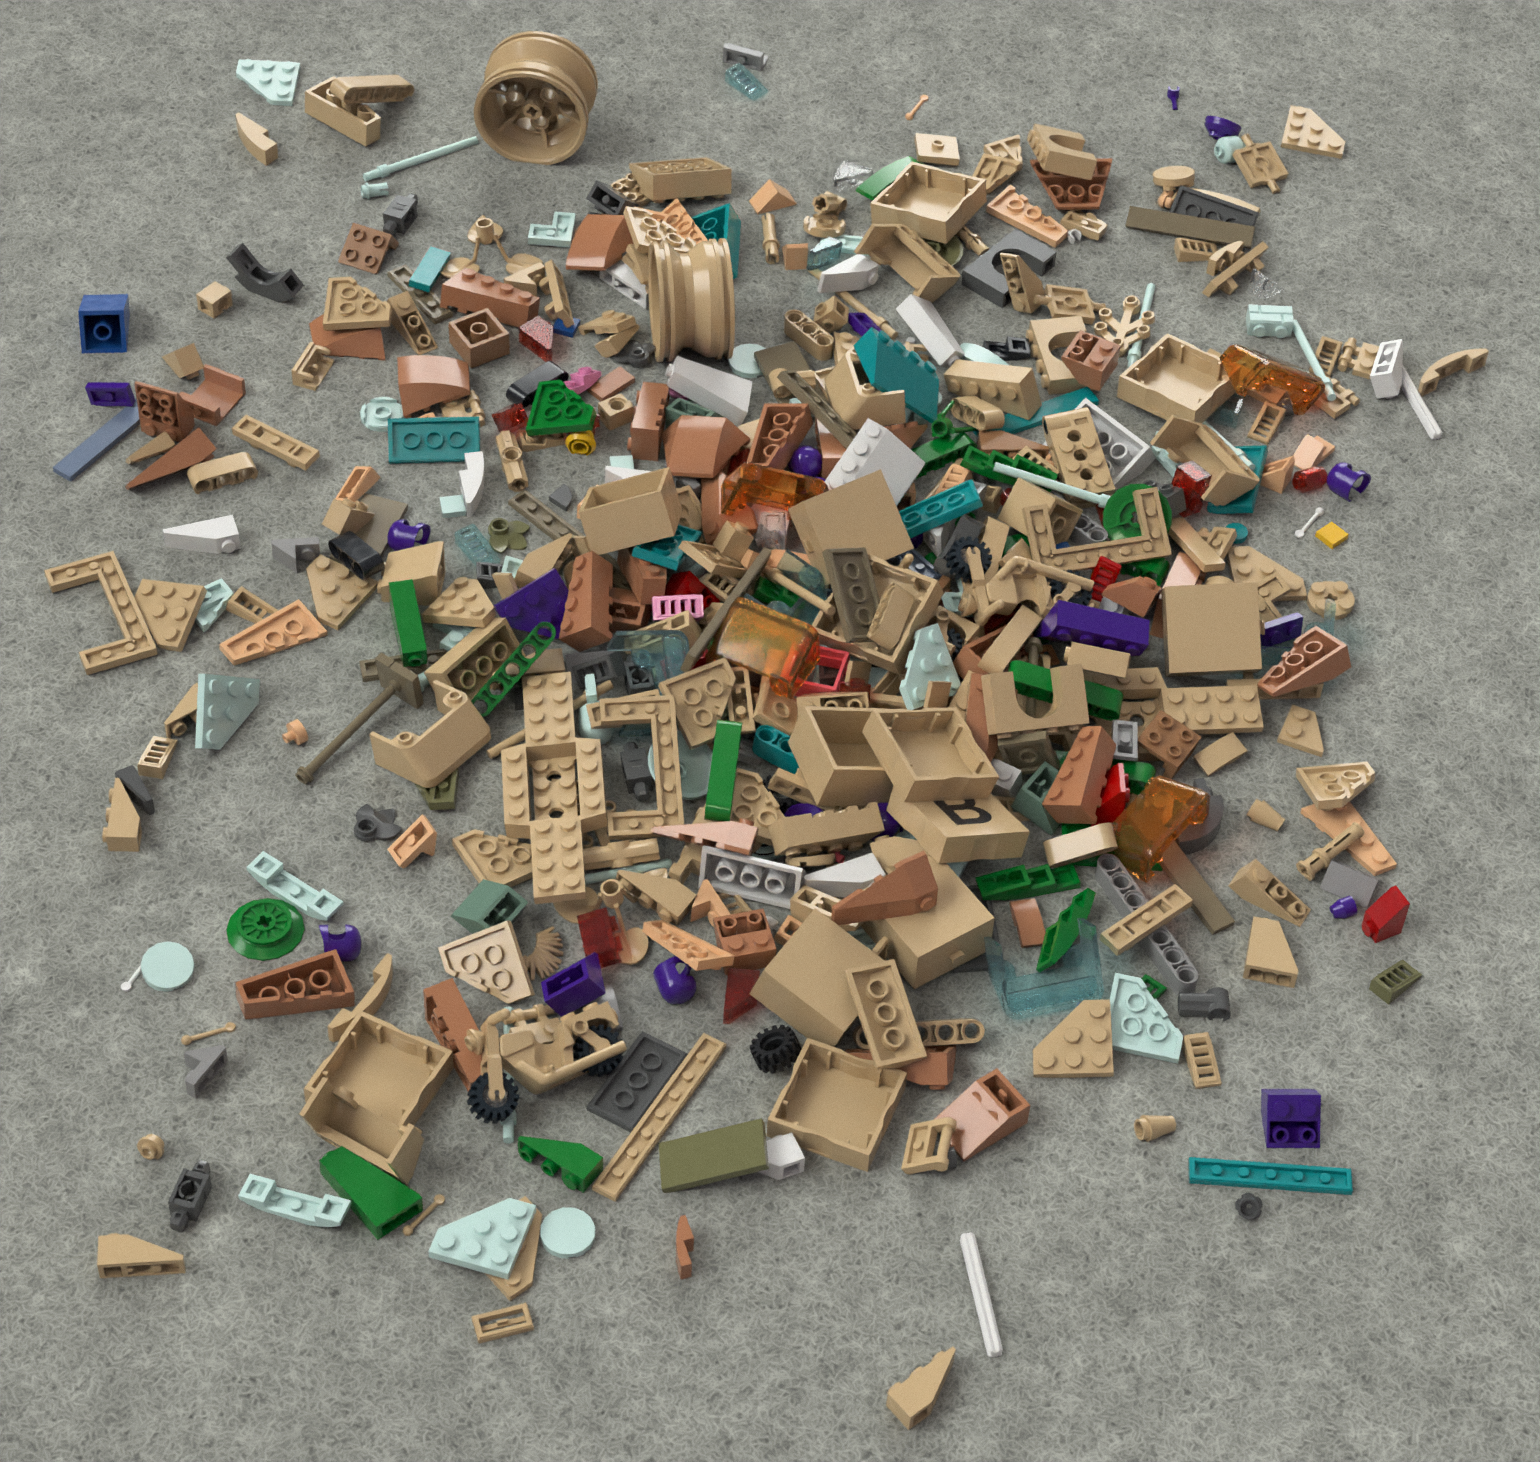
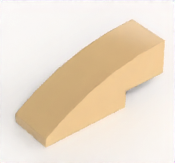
[235,112,278,166]

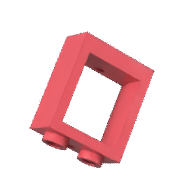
[780,641,850,697]

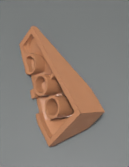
[701,470,759,546]
[831,851,938,925]

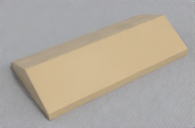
[844,959,927,1069]

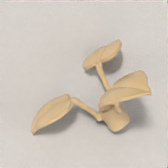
[441,215,543,279]
[553,868,668,965]

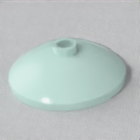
[648,731,713,800]

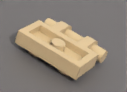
[1338,337,1379,380]
[1302,375,1360,419]
[438,390,485,427]
[1197,527,1237,561]
[503,1004,560,1044]

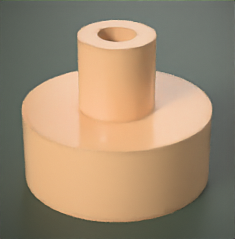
[282,719,308,746]

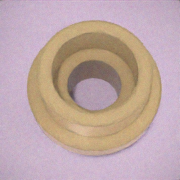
[137,1134,165,1160]

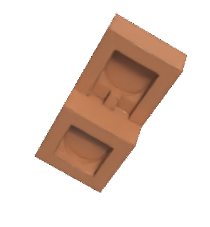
[1009,898,1046,948]
[676,1215,694,1279]

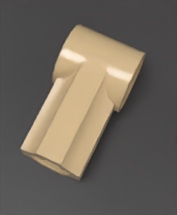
[812,191,847,217]
[769,368,816,398]

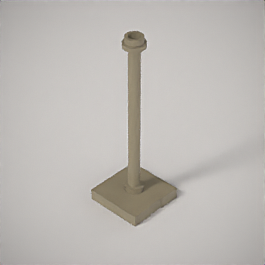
[998,637,1060,775]
[295,652,424,785]

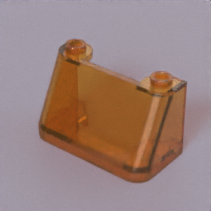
[1219,344,1325,415]
[721,462,829,521]
[706,597,820,699]
[1104,775,1210,883]

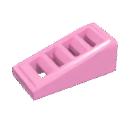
[652,594,704,622]

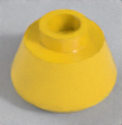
[565,431,596,455]

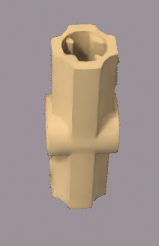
[496,430,528,492]
[583,838,660,871]

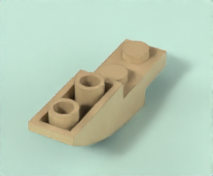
[668,804,713,884]

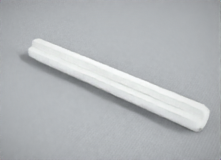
[1401,364,1443,440]
[960,1232,1003,1357]

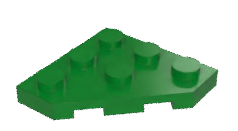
[525,380,596,436]

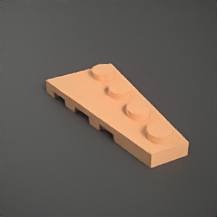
[986,185,1068,248]
[660,198,708,244]
[220,599,327,666]
[1300,802,1397,876]
[642,920,735,971]

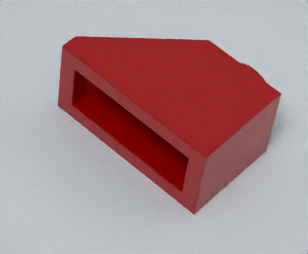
[1362,885,1410,943]

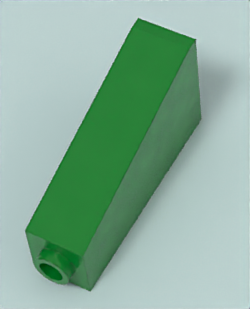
[389,579,427,667]
[319,1146,423,1240]

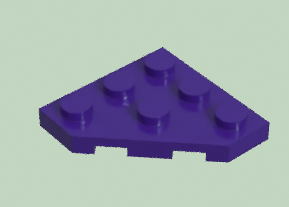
[494,568,569,639]

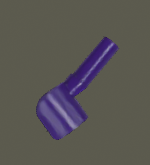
[1167,86,1180,110]

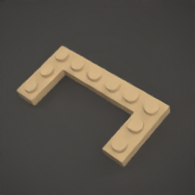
[1022,487,1172,572]
[44,551,158,675]
[599,695,684,840]

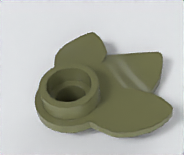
[488,518,530,553]

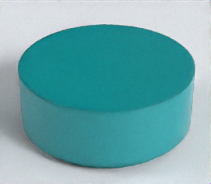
[1225,523,1248,544]

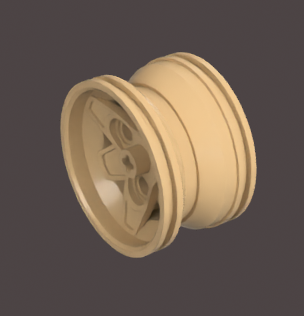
[474,31,598,165]
[648,238,735,362]

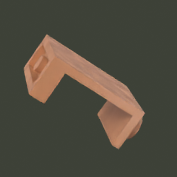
[179,364,246,426]

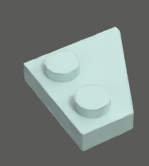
[195,578,234,632]

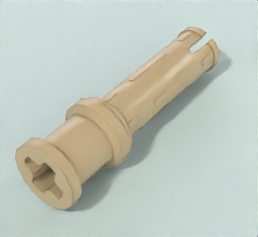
[1296,822,1364,881]

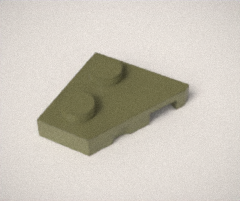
[415,768,459,810]

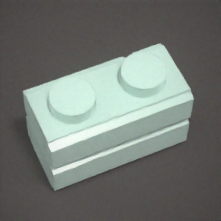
[1246,304,1294,338]

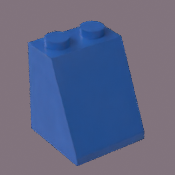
[78,294,130,353]

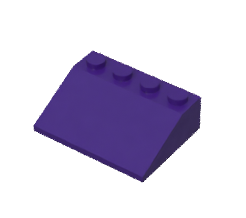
[1033,600,1150,656]

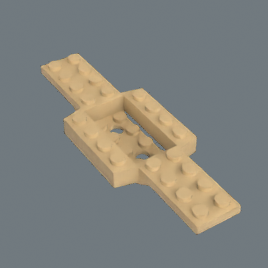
[1012,667,1264,761]
[501,671,608,904]

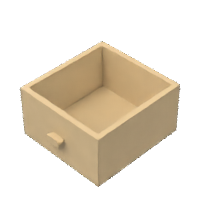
[578,467,683,555]
[788,469,914,587]
[1161,582,1265,677]
[788,706,894,806]
[860,856,995,989]
[749,908,885,1047]

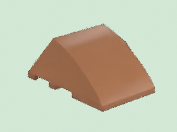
[1030,158,1113,210]
[565,214,634,271]
[309,314,386,361]
[397,355,471,418]
[662,415,751,478]

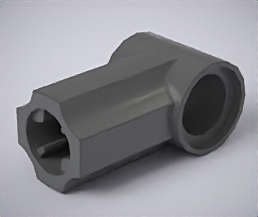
[1178,987,1231,1021]

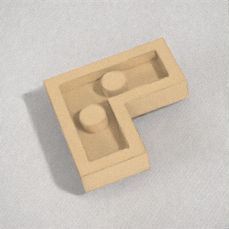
[1258,571,1290,623]

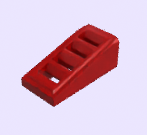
[1091,555,1122,602]

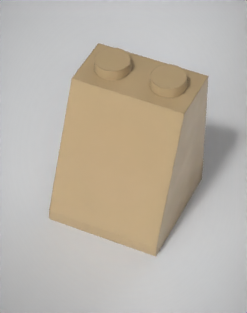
[997,477,1083,545]
[377,541,446,606]

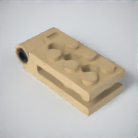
[1042,407,1115,509]

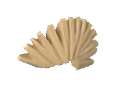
[522,926,563,981]

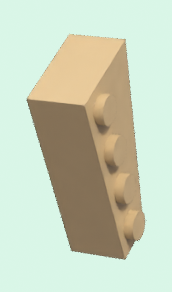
[944,359,1042,420]

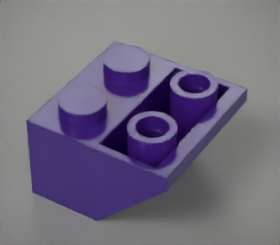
[541,952,606,1017]
[1261,1089,1321,1148]

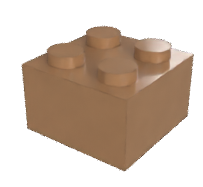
[449,308,510,368]

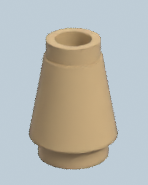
[1246,799,1285,832]
[1134,1115,1176,1142]

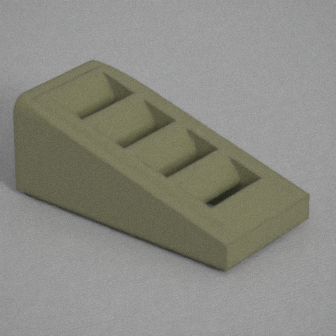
[1369,959,1422,1005]

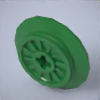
[1103,484,1172,541]
[226,898,305,961]

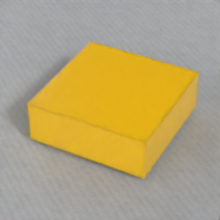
[1315,522,1349,549]

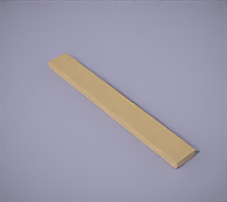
[592,1033,726,1202]

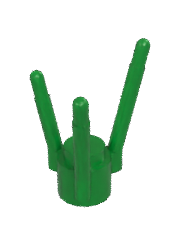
[931,401,978,437]

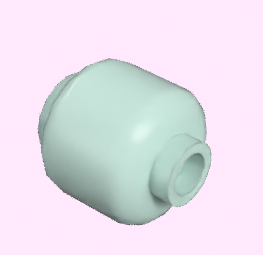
[1214,136,1246,164]

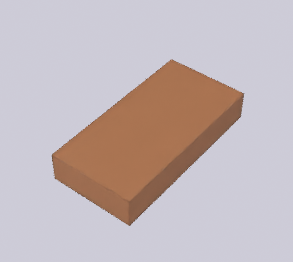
[587,366,635,402]

